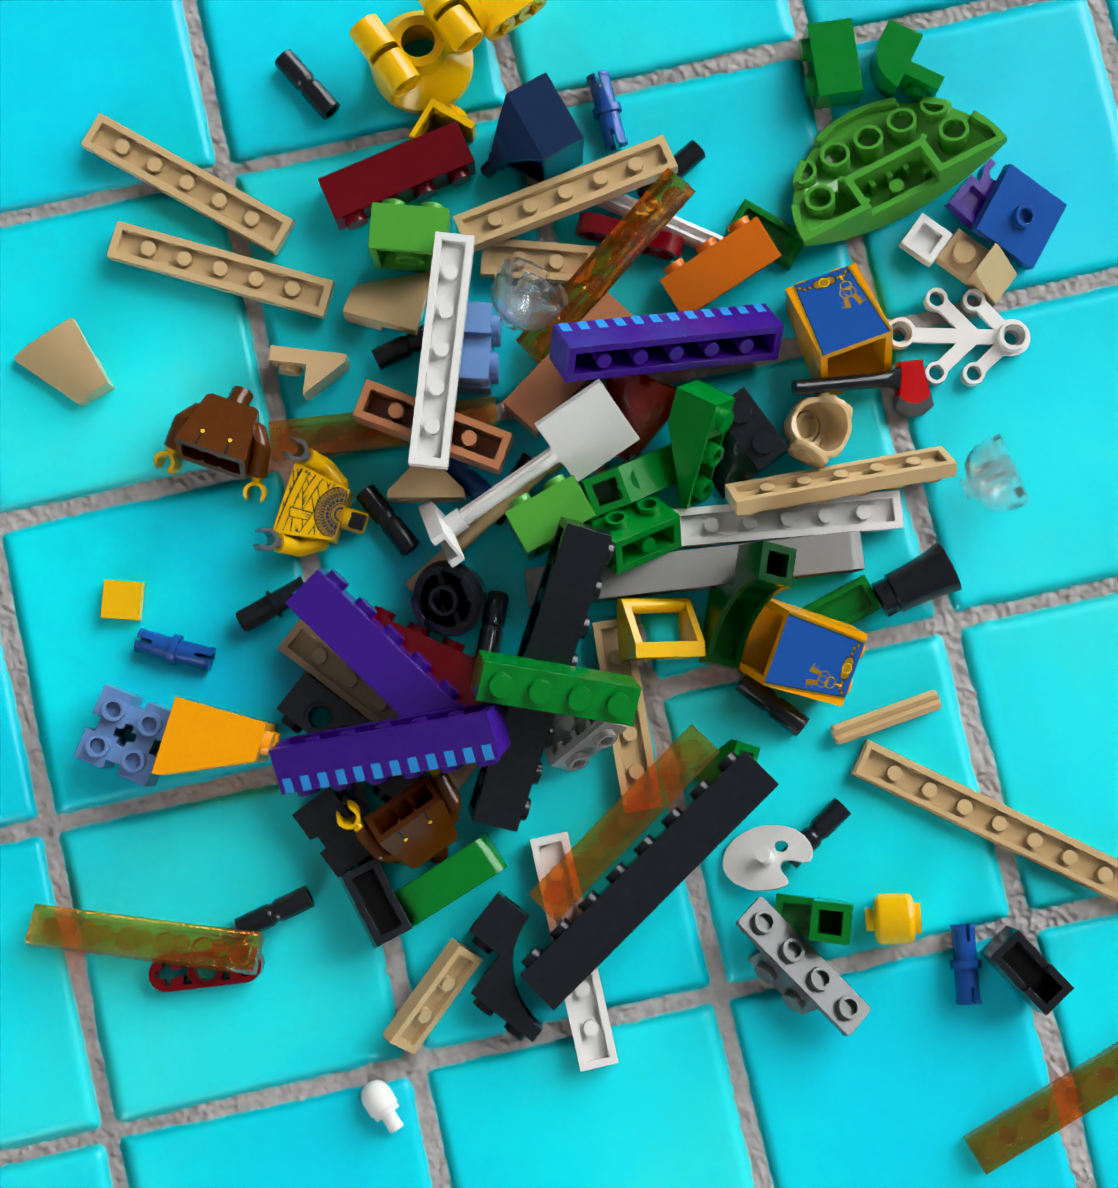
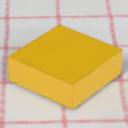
[100,579,145,621]

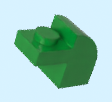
[870,19,944,102]
[775,893,854,945]

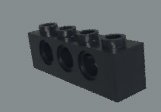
[277,672,424,802]

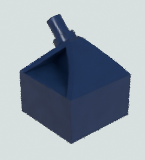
[480,72,584,182]

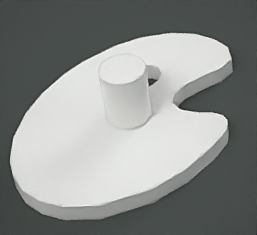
[722,825,813,892]

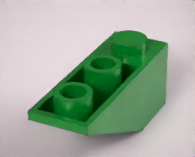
[668,379,735,509]
[578,443,678,517]

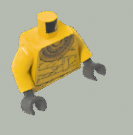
[253,437,369,557]

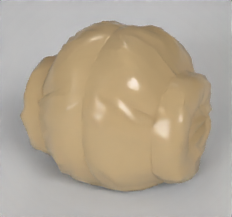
[782,393,853,468]

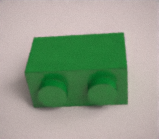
[798,18,864,110]

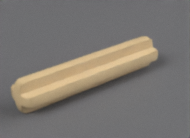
[830,690,942,744]

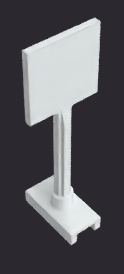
[418,379,640,568]

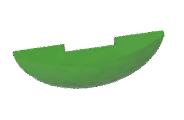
[791,96,1007,246]

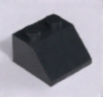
[712,387,789,500]

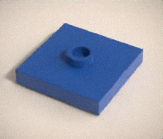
[970,164,1067,270]

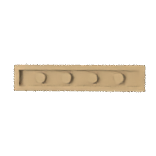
[592,619,662,813]

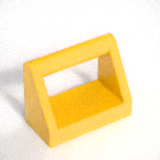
[616,598,706,661]

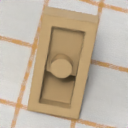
[934,229,1017,306]
[269,345,351,401]

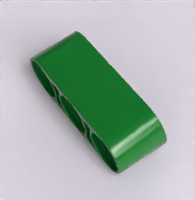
[394,833,507,927]

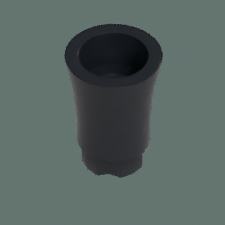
[871,542,962,617]

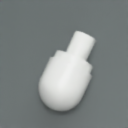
[361,1080,404,1134]

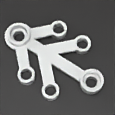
[889,288,1031,387]

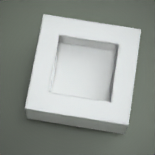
[898,213,953,268]

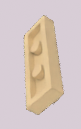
[480,239,596,287]
[382,938,483,1055]

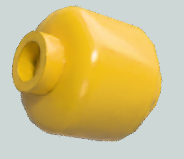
[865,893,922,945]

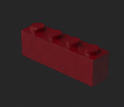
[318,121,476,230]
[373,605,484,705]

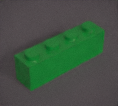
[470,650,641,726]

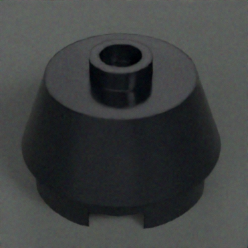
[411,560,487,636]

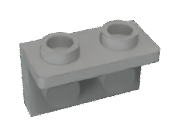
[543,713,627,771]

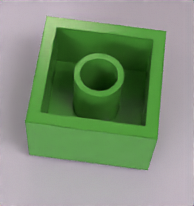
[368,199,453,272]
[505,474,596,561]

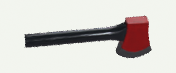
[791,360,934,417]

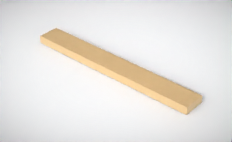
[849,739,1118,903]

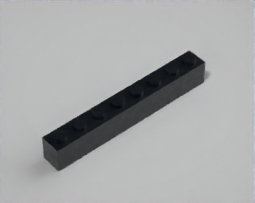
[468,516,614,832]
[520,750,779,1011]

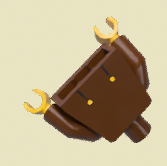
[153,386,271,503]
[336,769,461,869]

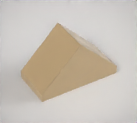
[387,466,466,503]

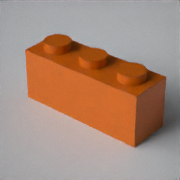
[660,215,782,312]

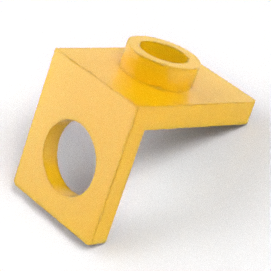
[409,98,477,142]

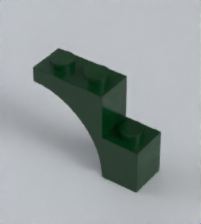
[699,540,797,670]

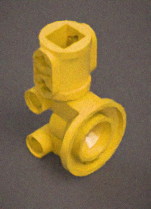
[349,0,547,114]

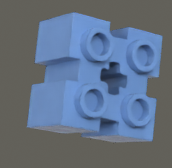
[457,301,502,395]
[73,684,171,787]

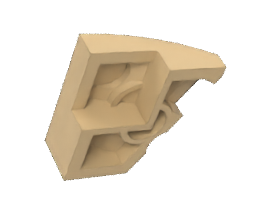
[343,271,431,336]
[14,318,115,407]

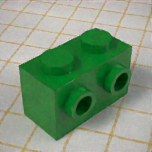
[590,495,682,575]

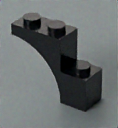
[469,890,543,1042]

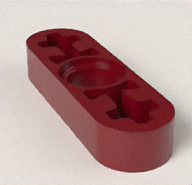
[575,212,684,261]
[149,945,265,992]

